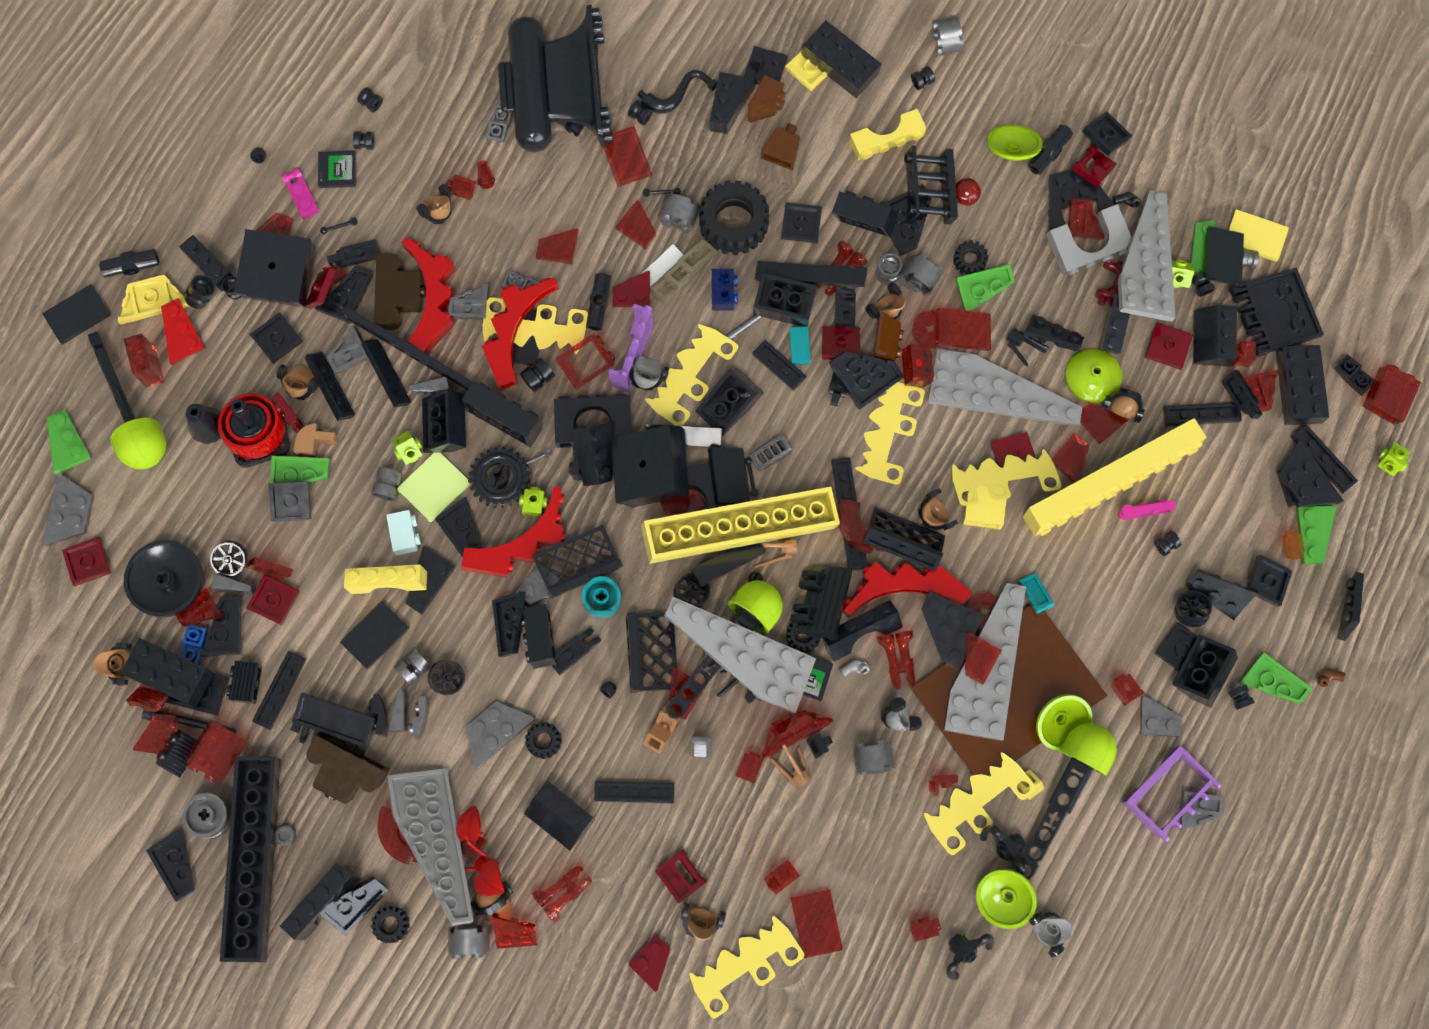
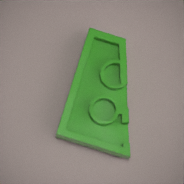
[1190,220,1216,277]
[955,264,1015,314]
[47,410,91,475]
[270,456,330,483]
[1296,506,1336,565]
[1239,652,1313,704]

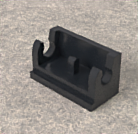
[834,287,856,327]

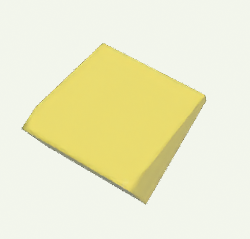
[1017,769,1044,800]

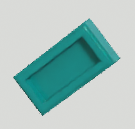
[789,327,811,365]
[1018,573,1054,614]

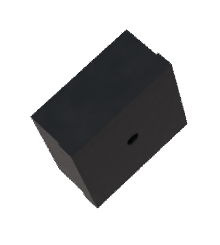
[234,229,316,308]
[611,425,689,508]

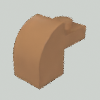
[294,424,338,458]
[644,706,680,754]

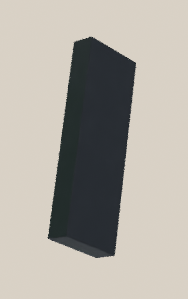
[752,340,806,391]

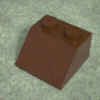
[748,75,786,123]
[873,313,904,361]

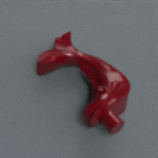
[1095,261,1124,306]

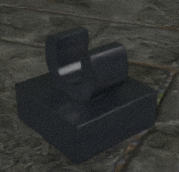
[807,733,833,759]

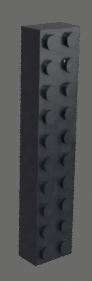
[219,756,281,962]

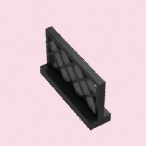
[863,507,945,571]
[532,525,623,599]
[625,612,678,693]

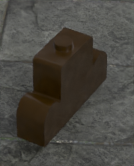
[374,254,426,330]
[306,732,390,804]

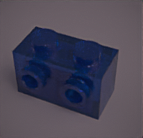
[712,269,738,311]

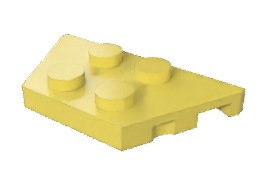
[118,275,190,325]

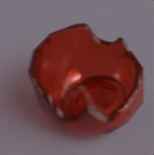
[956,178,981,206]

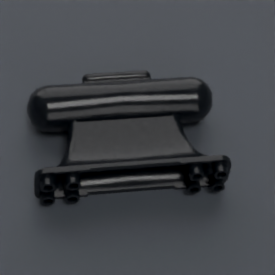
[498,5,613,152]

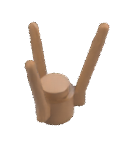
[754,538,797,569]
[770,744,811,788]

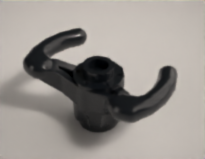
[980,825,1026,876]
[946,933,994,980]

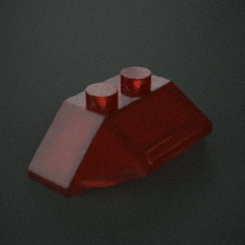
[762,709,833,761]

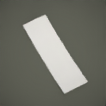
[639,244,683,286]

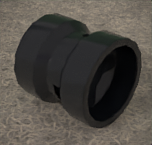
[911,66,935,90]
[357,87,383,112]
[628,100,653,126]
[353,131,375,150]
[1191,272,1215,297]
[221,276,241,300]
[1154,530,1182,556]
[1228,685,1255,710]

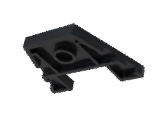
[1048,167,1115,231]

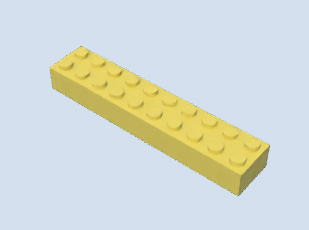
[1023,418,1207,536]
[641,487,840,564]

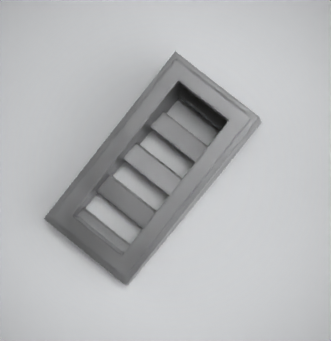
[409,377,450,395]
[750,434,792,472]
[212,573,255,595]
[388,690,407,733]
[690,736,711,758]

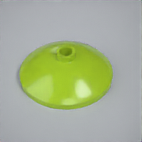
[987,125,1042,161]
[1065,349,1122,403]
[1036,694,1093,751]
[976,869,1037,929]

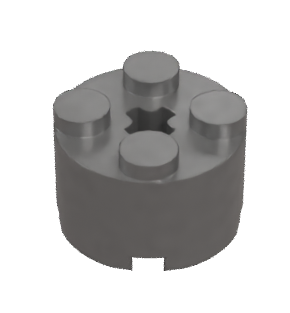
[932,14,964,56]
[658,194,700,233]
[898,253,943,296]
[853,740,896,775]
[448,925,490,959]

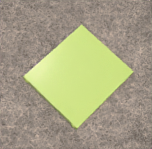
[397,453,472,523]

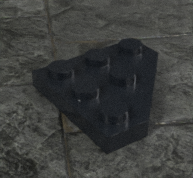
[886,184,932,256]
[828,352,904,409]
[921,591,983,669]

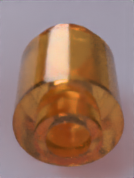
[1282,530,1305,560]

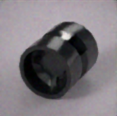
[184,275,215,309]
[520,357,555,393]

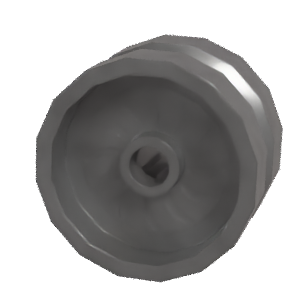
[183,793,231,839]

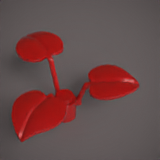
[456,806,505,896]

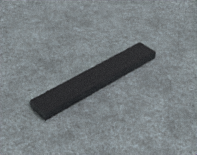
[755,261,867,287]
[831,457,867,571]

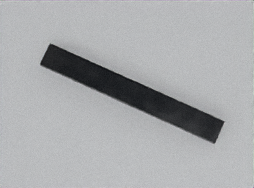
[343,307,473,391]

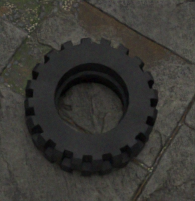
[699,180,769,255]

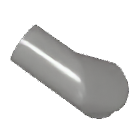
[839,660,870,677]

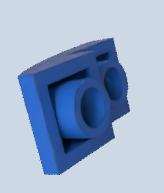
[180,625,207,665]

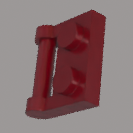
[1072,145,1117,187]
[272,392,304,433]
[655,849,707,904]

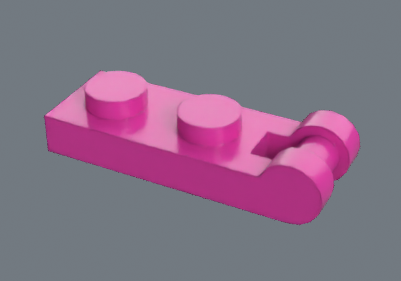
[281,167,320,219]
[1118,499,1176,520]

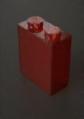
[124,333,165,388]
[1362,364,1421,425]
[184,719,248,783]

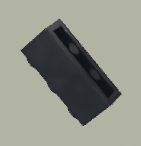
[179,235,233,292]
[1099,294,1130,354]
[522,604,557,669]

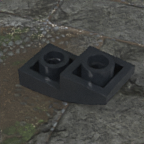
[1334,354,1376,396]
[369,694,387,737]

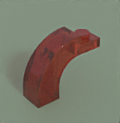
[837,499,886,554]
[377,806,418,865]

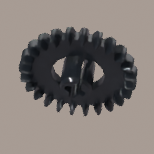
[468,447,531,508]

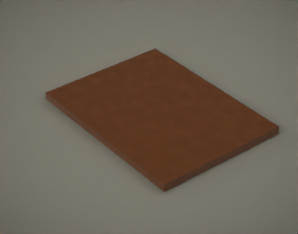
[911,605,1107,776]

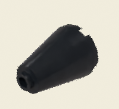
[186,404,221,444]

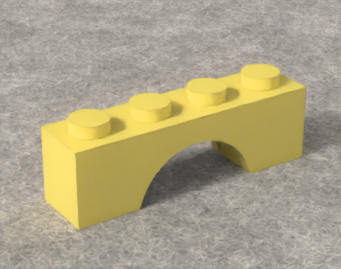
[849,109,926,160]
[344,565,427,594]

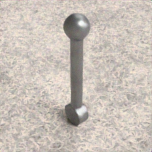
[522,449,552,464]

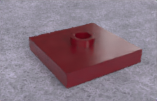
[305,267,335,309]
[1145,323,1193,370]
[822,326,860,360]
[990,432,1036,468]
[62,537,112,587]
[246,574,300,626]

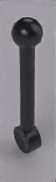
[643,188,681,197]
[320,218,358,234]
[745,458,758,496]

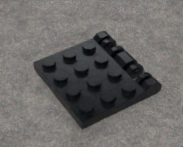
[1229,267,1324,357]

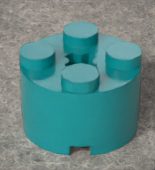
[582,576,622,619]

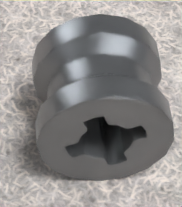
[1243,249,1259,269]

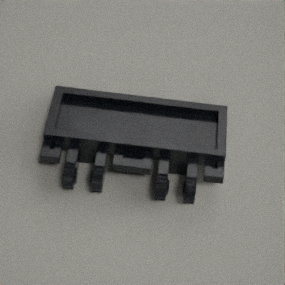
[790,565,852,639]
[290,692,377,755]

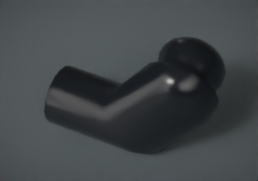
[1112,192,1141,208]

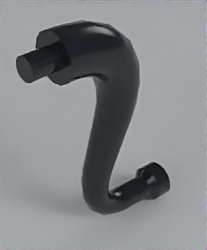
[637,70,718,114]

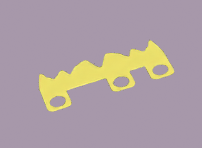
[483,297,588,354]
[645,324,738,426]
[855,382,925,485]
[952,449,1062,506]
[924,752,1036,855]
[689,916,804,1018]

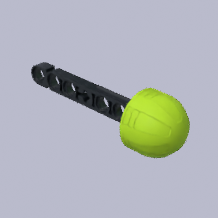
[88,332,166,470]
[666,580,783,719]
[1016,723,1117,880]

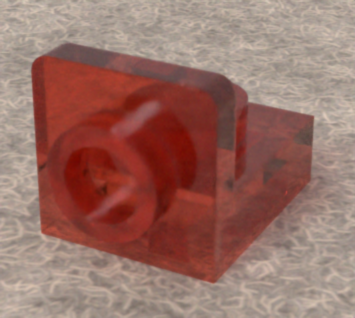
[446,175,476,200]
[736,751,763,784]
[929,775,958,797]
[764,860,800,895]

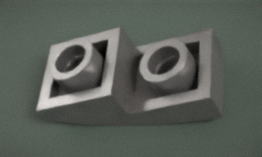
[486,104,513,143]
[500,269,540,291]
[409,696,429,739]

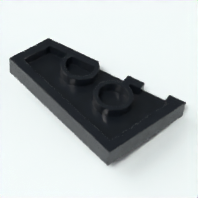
[1337,572,1364,641]

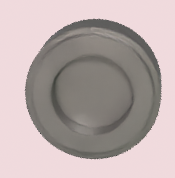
[275,826,296,846]

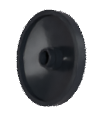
[123,540,203,618]

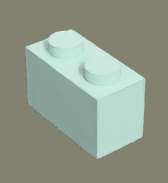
[386,510,421,556]

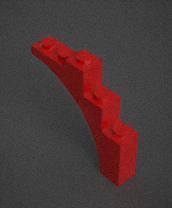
[402,237,455,355]
[482,277,559,391]
[461,486,566,578]
[843,562,973,618]

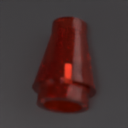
[477,160,495,189]

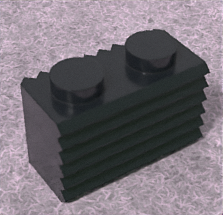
[226,661,262,704]
[156,729,202,778]

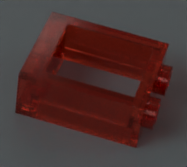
[556,333,615,391]

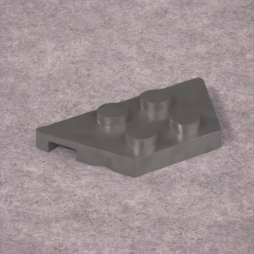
[43,474,94,546]
[465,701,535,769]

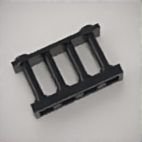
[904,145,958,225]

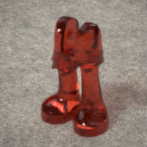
[817,241,868,296]
[877,630,915,689]
[531,866,592,924]

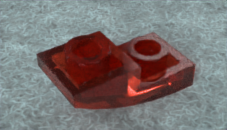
[125,687,169,712]

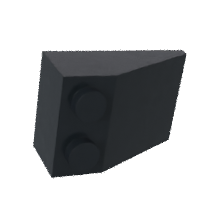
[695,368,764,436]

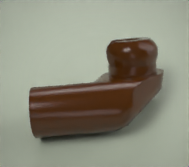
[1317,669,1345,687]

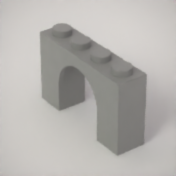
[1046,204,1132,276]

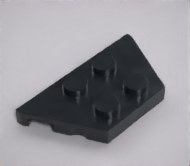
[1278,440,1344,507]

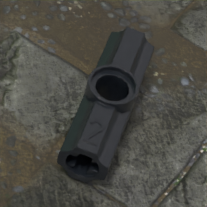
[1028,125,1073,175]
[99,249,160,278]
[586,273,611,331]

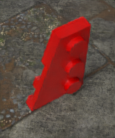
[161,298,205,365]

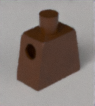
[761,124,800,171]

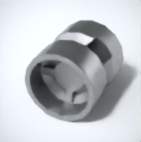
[876,253,902,285]
[371,467,402,501]
[394,648,431,685]

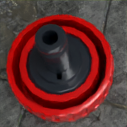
[217,393,285,459]

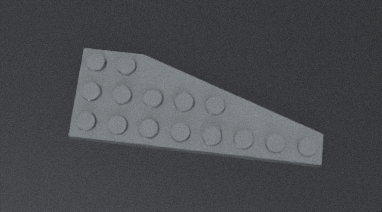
[1118,190,1176,322]
[928,348,1082,427]
[944,583,1026,741]
[664,597,816,714]
[387,768,473,926]

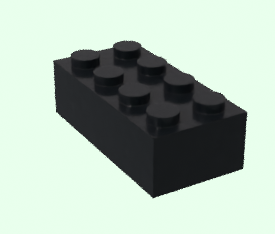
[801,20,882,99]
[1276,345,1329,425]
[462,381,542,448]
[120,638,214,708]

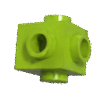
[1172,259,1194,288]
[391,431,423,464]
[1377,441,1411,477]
[519,487,548,517]

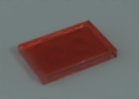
[603,126,652,187]
[936,308,991,351]
[790,889,843,959]

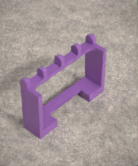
[608,304,654,392]
[1122,746,1221,842]

